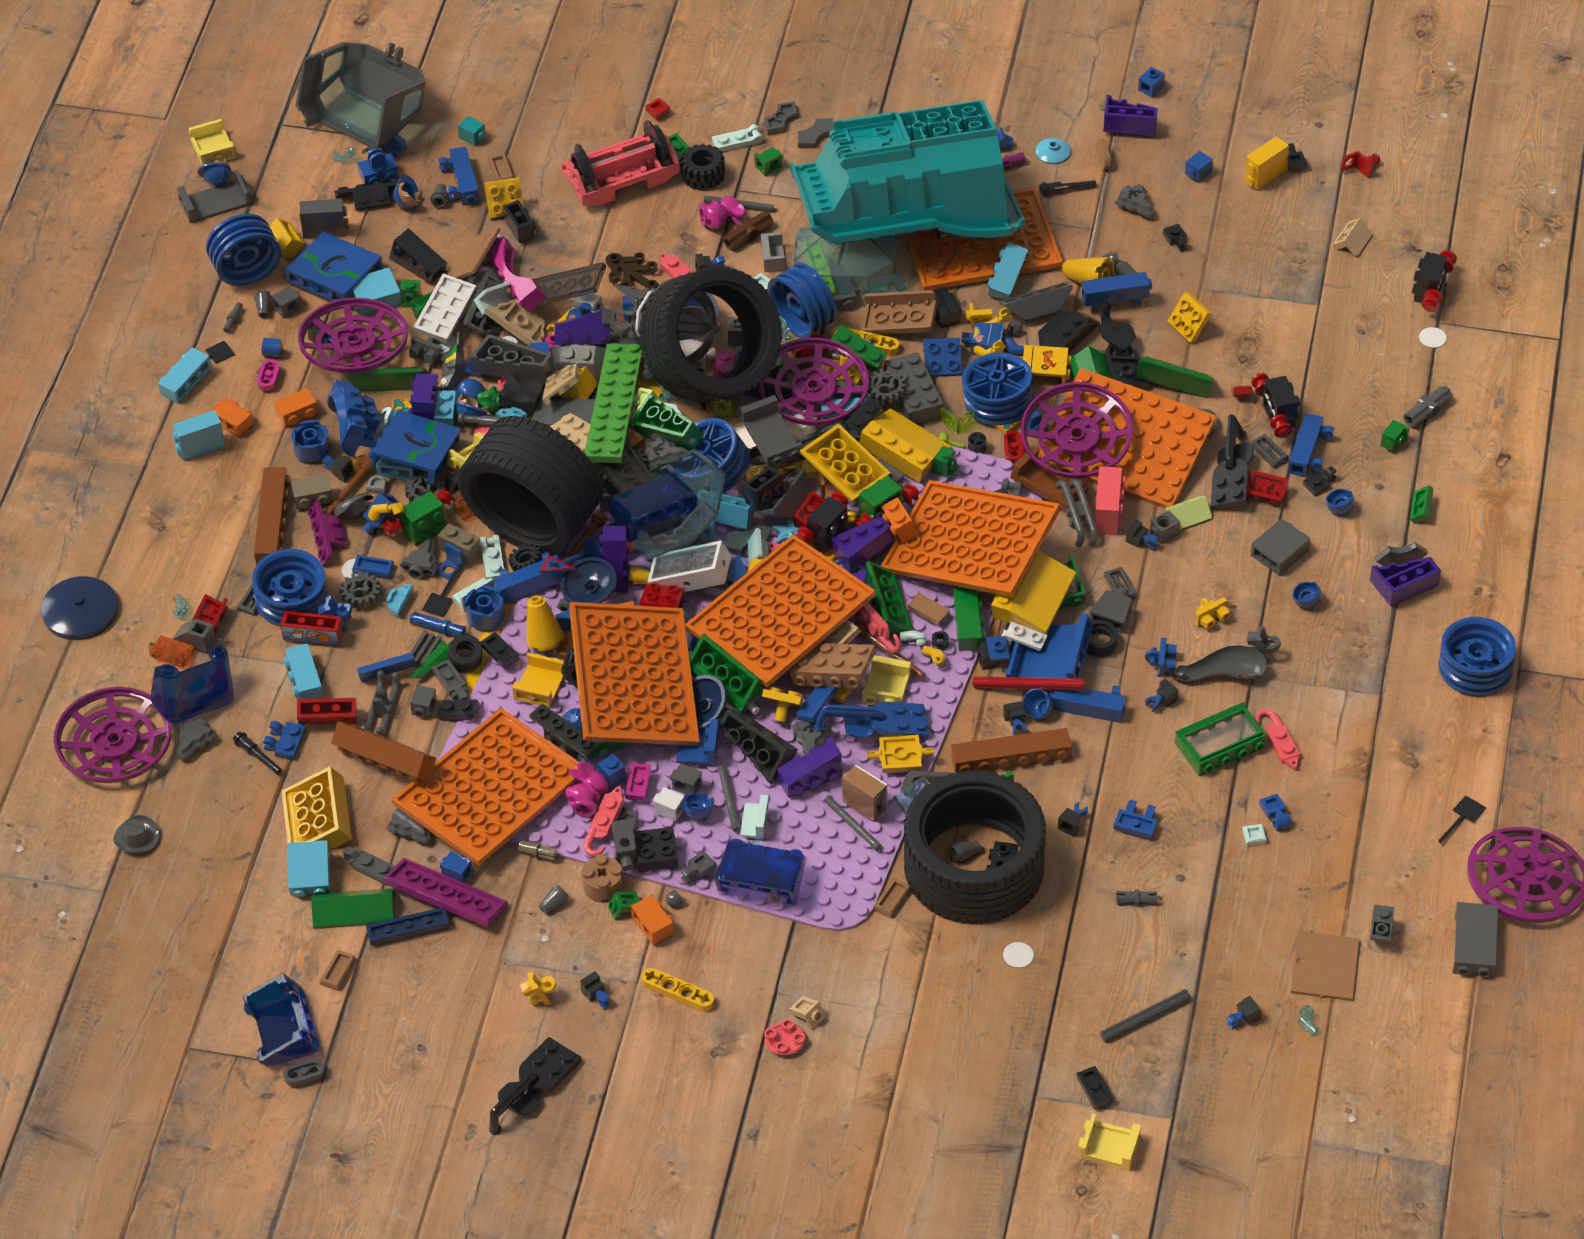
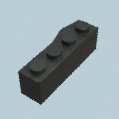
[719,709,798,783]

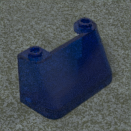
[608,473,698,542]
[150,644,234,723]
[715,839,806,905]
[242,973,321,1067]

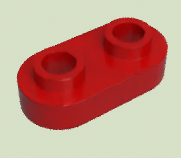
[1004,431,1024,464]

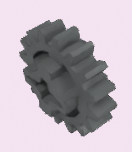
[867,368,906,405]
[405,471,445,503]
[339,571,381,609]

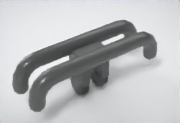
[1055,479,1098,548]
[361,670,400,736]

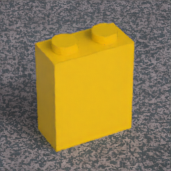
[1244,136,1289,191]

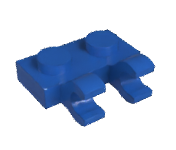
[263,721,306,761]
[1113,799,1158,840]

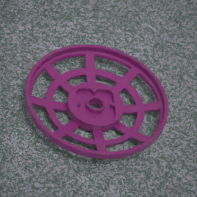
[298,298,408,373]
[758,338,869,426]
[1021,382,1133,479]
[54,687,172,783]
[1467,827,1584,923]

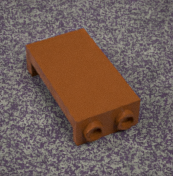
[1010,445,1089,511]

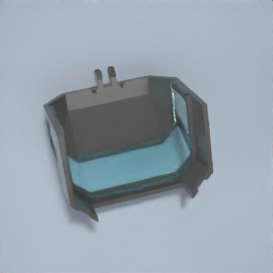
[296,42,426,154]

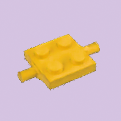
[867,735,934,773]

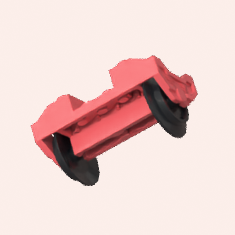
[561,120,680,206]

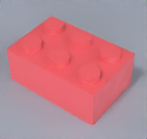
[1095,466,1125,535]

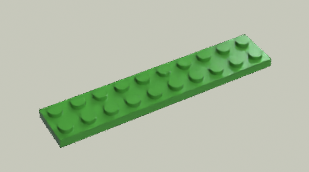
[584,343,642,463]

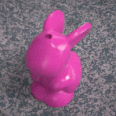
[699,196,746,229]
[565,761,609,818]

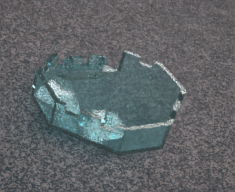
[793,223,897,295]
[622,449,726,559]

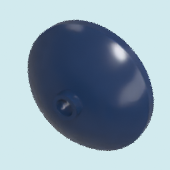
[560,557,617,604]
[692,675,727,730]

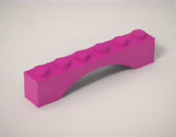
[486,232,546,311]

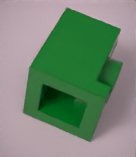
[754,147,782,176]
[400,279,422,308]
[1380,420,1409,452]
[934,446,959,479]

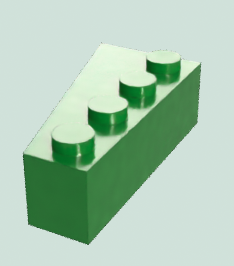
[630,394,704,450]

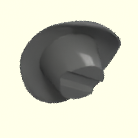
[334,493,374,519]
[113,815,159,854]

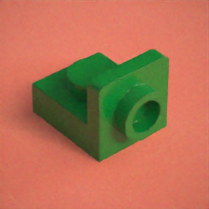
[608,892,640,919]

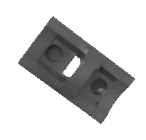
[409,336,442,365]
[1247,626,1281,663]

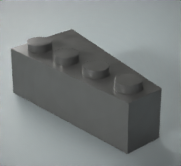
[470,334,554,381]

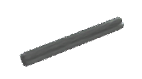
[1100,989,1190,1042]

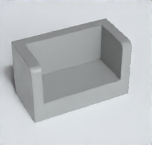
[761,232,786,272]

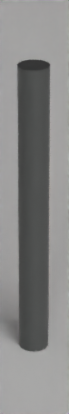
[704,195,774,212]
[718,765,740,832]
[824,795,881,851]

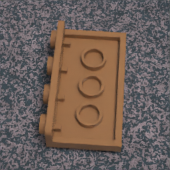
[860,290,938,335]
[789,643,876,689]

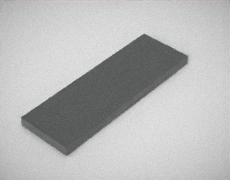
[532,396,637,435]

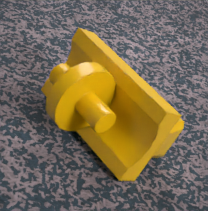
[1194,597,1230,630]
[520,971,557,1006]

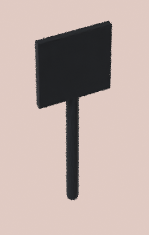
[205,341,235,364]
[422,564,461,617]
[1438,795,1486,843]

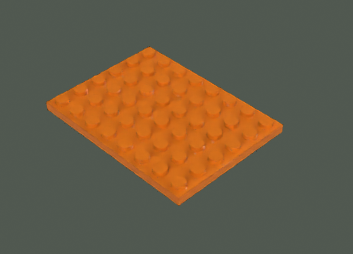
[904,187,1063,291]
[1038,368,1217,508]
[881,480,1062,597]
[685,534,876,688]
[569,602,700,746]
[392,708,579,866]

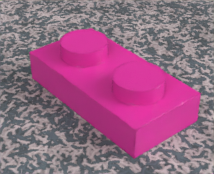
[714,350,735,379]
[625,763,651,801]

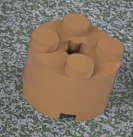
[582,854,623,902]

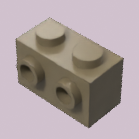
[291,474,333,510]
[438,523,481,565]

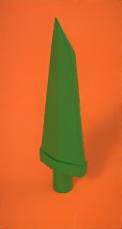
[409,640,452,679]

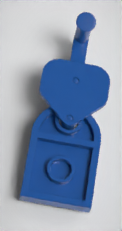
[815,702,930,740]

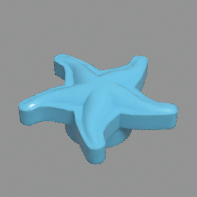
[773,518,799,544]

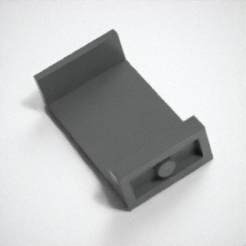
[177,170,252,223]
[740,395,802,467]
[1453,902,1498,978]

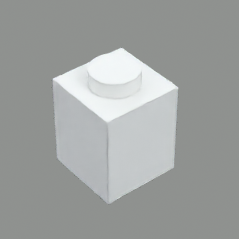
[653,787,685,822]

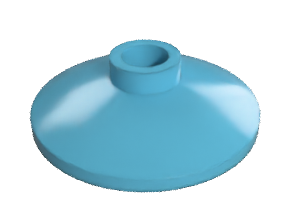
[1036,138,1071,164]

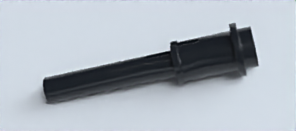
[1039,180,1096,196]
[233,732,282,775]

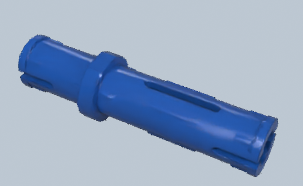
[410,611,466,636]

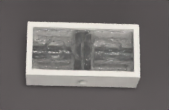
[647,540,732,592]

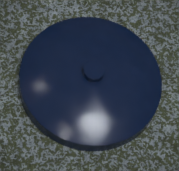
[41,576,118,640]

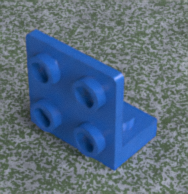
[923,338,962,376]
[676,719,719,765]

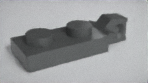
[431,659,468,700]
[343,846,395,885]

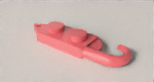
[660,253,693,279]
[856,603,901,653]
[1255,709,1300,770]
[583,786,625,856]

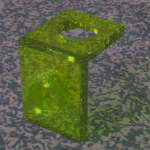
[711,398,740,418]
[941,407,974,434]

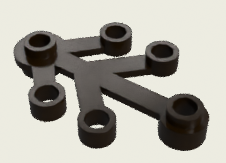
[605,252,659,289]

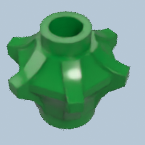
[477,386,502,415]

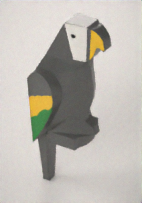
[438,332,465,391]

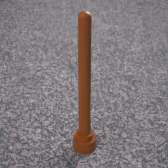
[323,458,376,515]
[564,510,608,565]
[854,620,925,679]

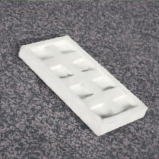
[414,274,476,343]

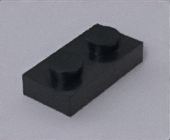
[480,632,519,669]
[437,699,480,720]
[1076,1066,1113,1110]

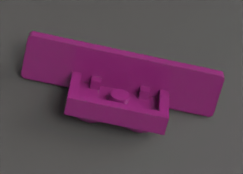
[308,500,347,567]

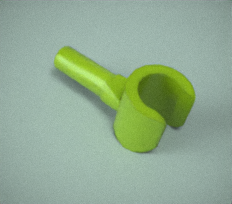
[939,432,964,448]

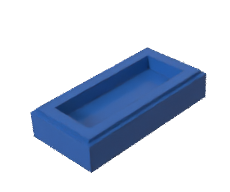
[352,555,394,579]

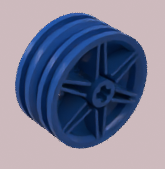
[206,214,281,286]
[767,263,837,339]
[962,353,1034,425]
[672,418,750,494]
[252,549,327,626]
[1438,617,1516,696]

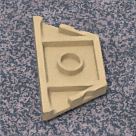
[483,299,545,346]
[543,363,580,405]

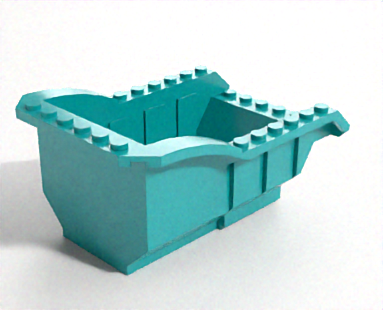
[790,99,1025,245]

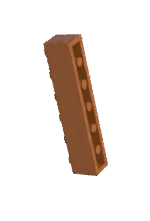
[254,467,291,565]
[331,721,436,782]
[951,728,1072,773]

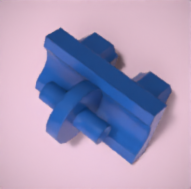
[318,596,352,632]
[1145,638,1177,677]

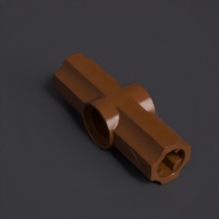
[723,211,773,250]

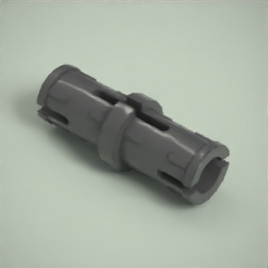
[1116,889,1157,905]

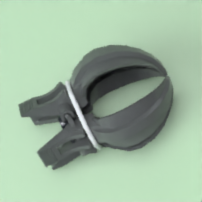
[602,279,721,365]

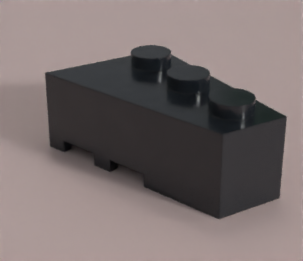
[389,228,447,284]

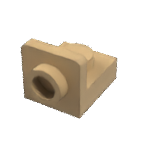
[789,996,826,1029]

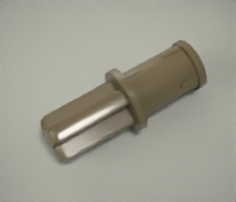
[518,840,558,860]

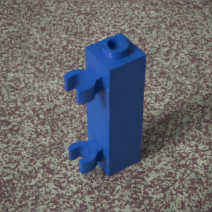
[438,146,480,206]
[1081,272,1152,312]
[1288,413,1334,478]
[493,552,565,604]
[1050,685,1126,723]

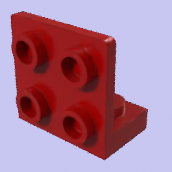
[640,583,684,609]

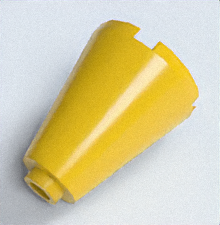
[1062,257,1114,284]
[526,596,564,651]

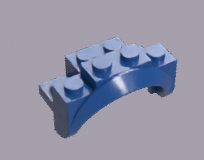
[327,380,381,457]

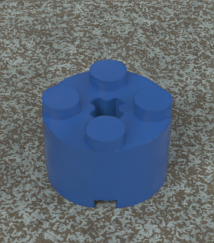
[291,420,331,463]
[465,586,505,632]

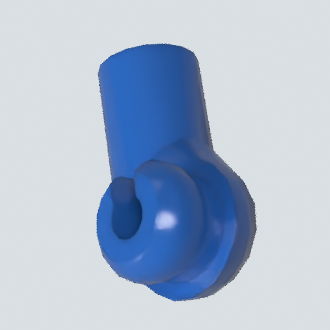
[1003,337,1024,355]

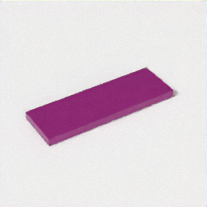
[383,858,508,927]

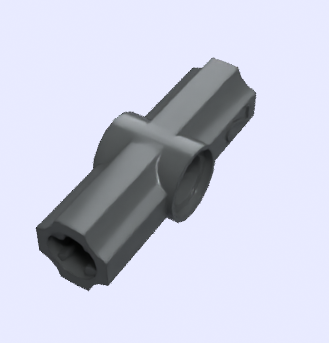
[1403,386,1453,427]

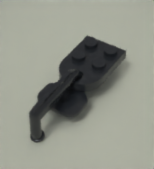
[1099,296,1149,389]
[1210,414,1254,511]
[489,1037,581,1135]

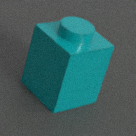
[457,115,486,146]

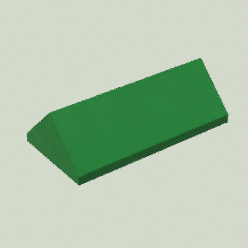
[1071,346,1110,380]
[1136,355,1213,398]
[348,367,424,392]
[866,561,913,638]
[689,634,762,711]
[311,888,394,929]

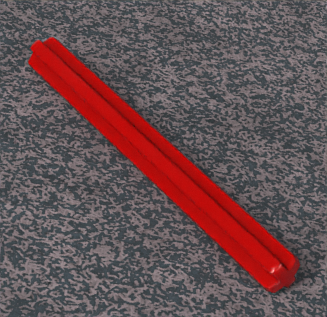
[972,676,1085,690]

